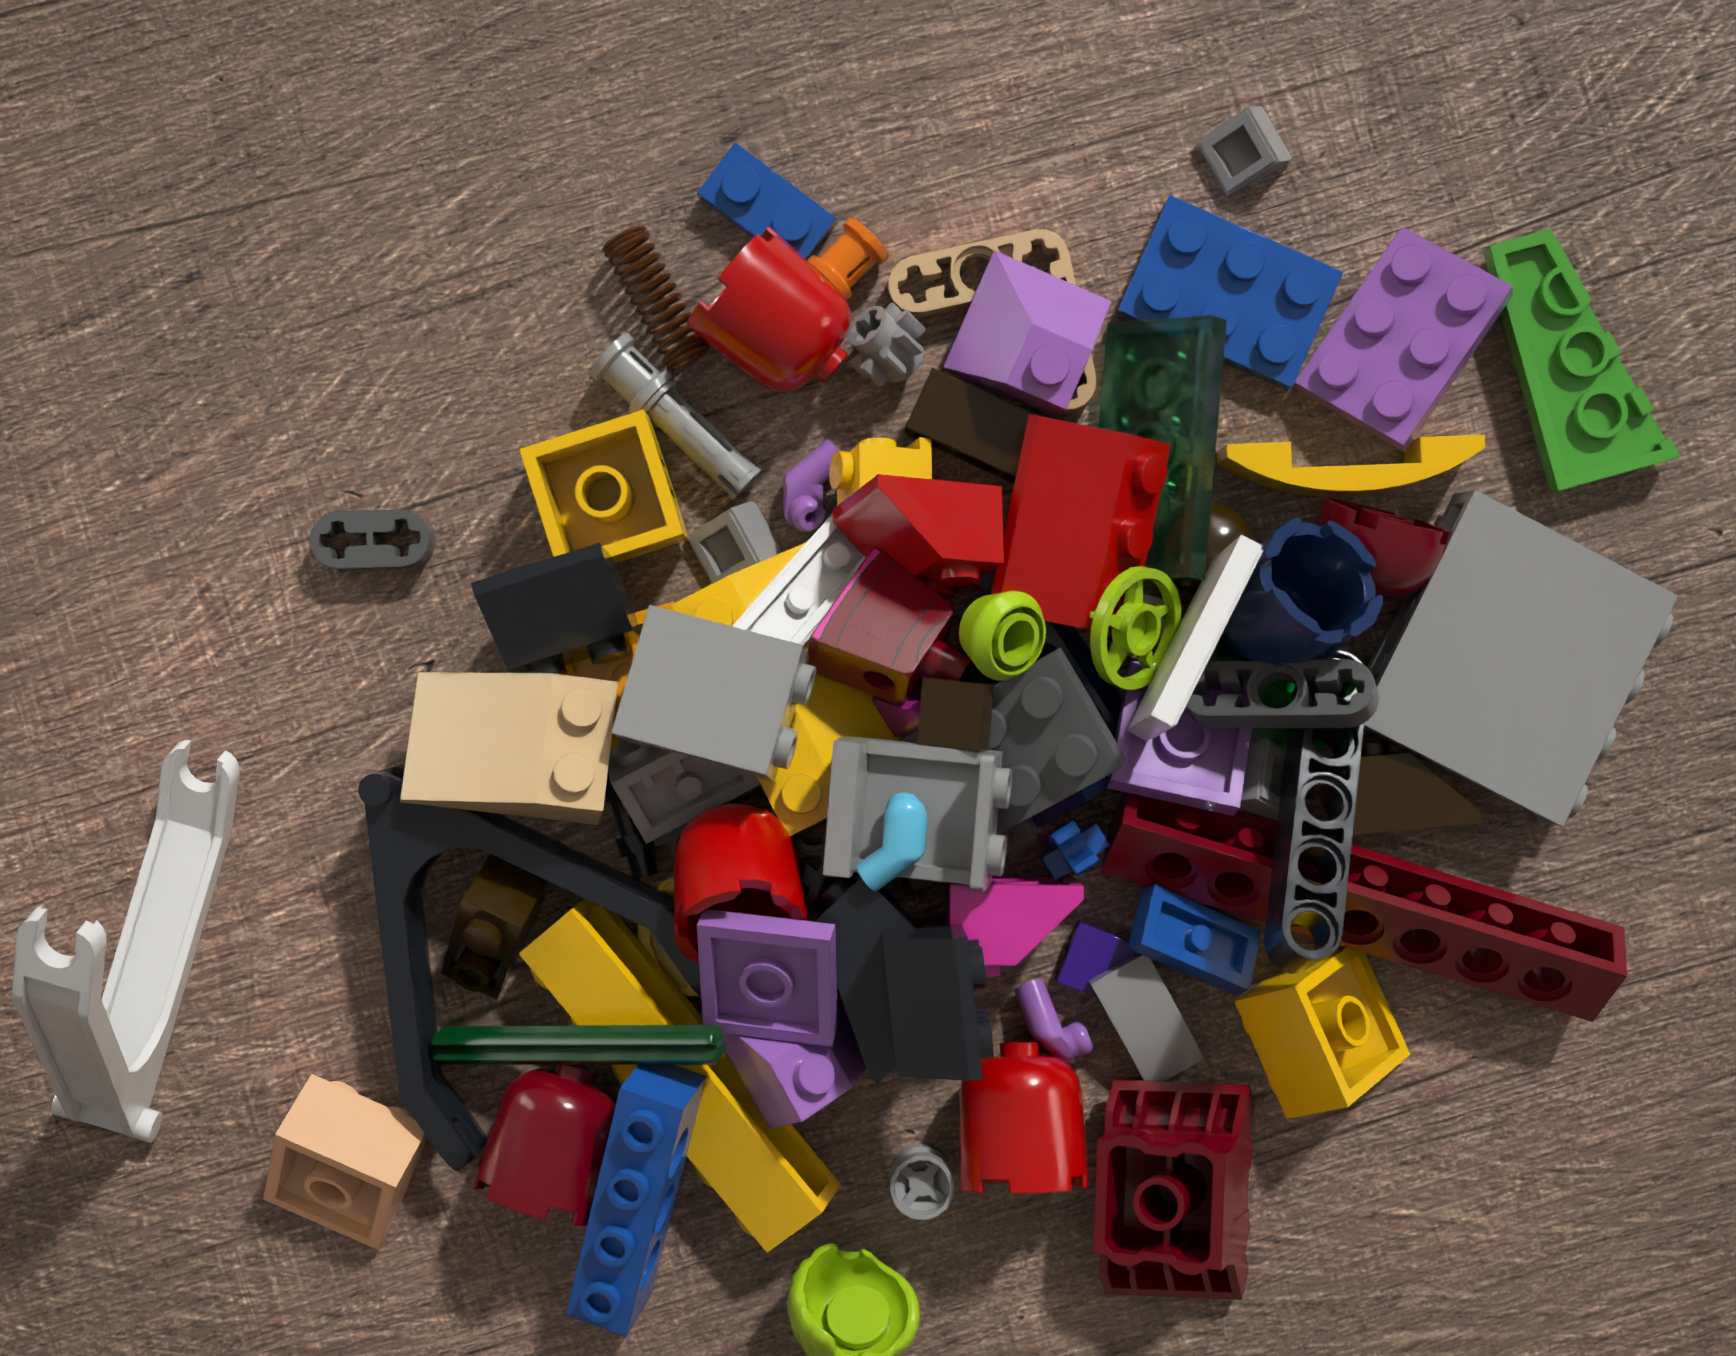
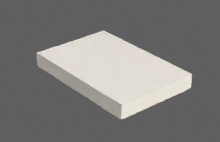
[1126,535,1263,741]

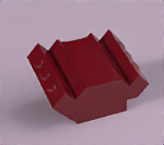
[1093,1080,1255,1300]

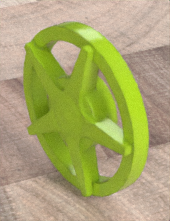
[1090,566,1181,690]

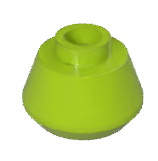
[959,591,1046,681]

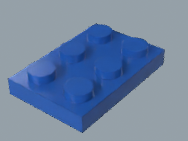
[1115,195,1343,391]

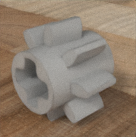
[846,303,926,386]

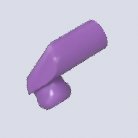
[783,439,839,532]
[1014,979,1093,1063]

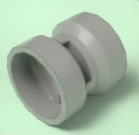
[889,1143,954,1220]

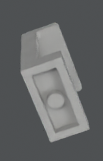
[611,605,816,782]
[823,736,1012,892]

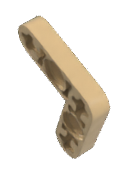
[888,229,1096,414]

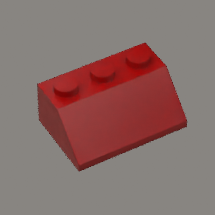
[991,414,1171,633]

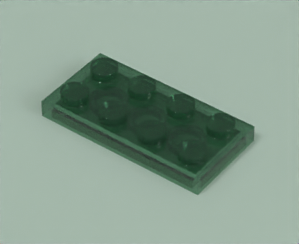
[1098,315,1227,580]

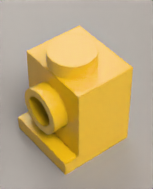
[829,437,932,506]

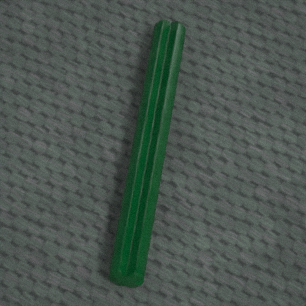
[430,1025,727,1065]

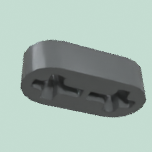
[309,509,436,571]

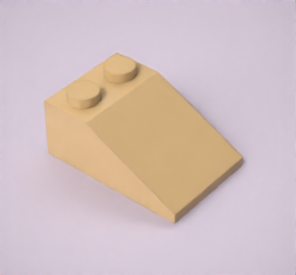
[400,672,618,825]

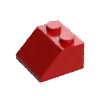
[832,474,1004,600]

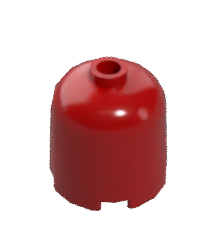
[687,226,851,393]
[674,804,807,964]
[958,1042,1088,1194]

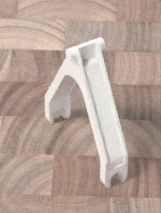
[12,740,240,1143]

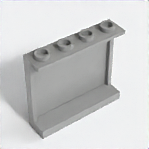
[1363,490,1678,827]

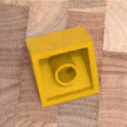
[1234,945,1411,1119]

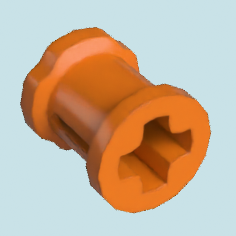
[807,217,889,301]

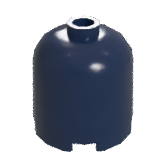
[1222,518,1383,667]

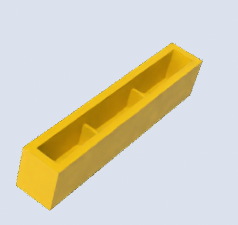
[519,899,841,1253]

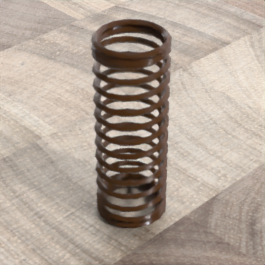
[602,226,711,371]

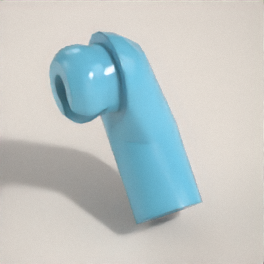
[856,792,928,892]

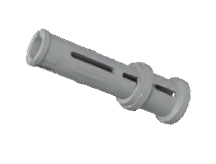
[589,333,761,500]

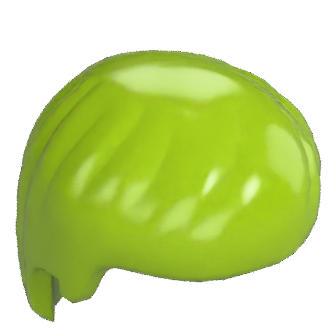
[787,1243,920,1356]

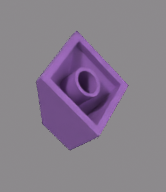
[943,250,1111,420]
[725,1000,866,1129]

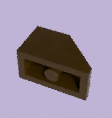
[1332,740,1482,836]

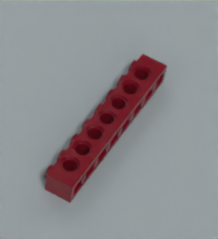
[1100,792,1627,1022]

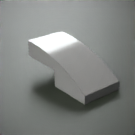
[1088,953,1204,1082]

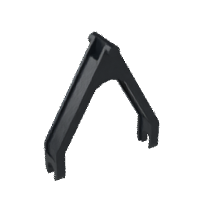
[358,765,701,1171]

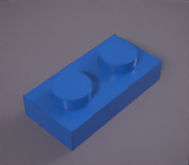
[697,142,837,260]
[1128,884,1262,994]

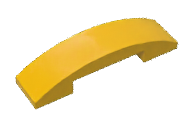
[1216,435,1485,497]

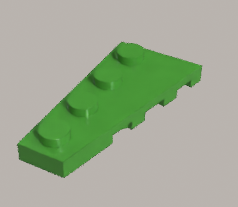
[1482,229,1681,493]

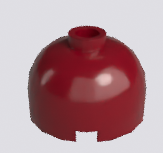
[1316,498,1450,597]

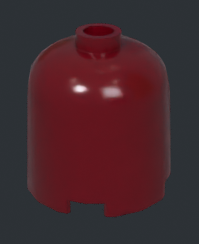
[471,1065,617,1226]

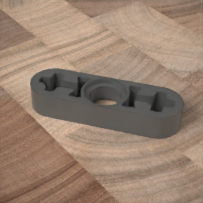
[1186,659,1379,728]

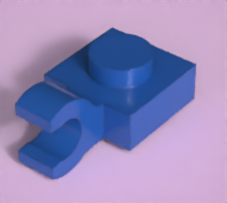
[1037,818,1110,880]

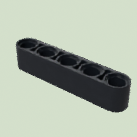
[1264,650,1364,974]

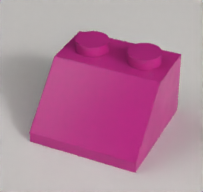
[945,875,1084,977]

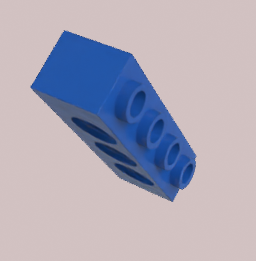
[566,1065,706,1337]

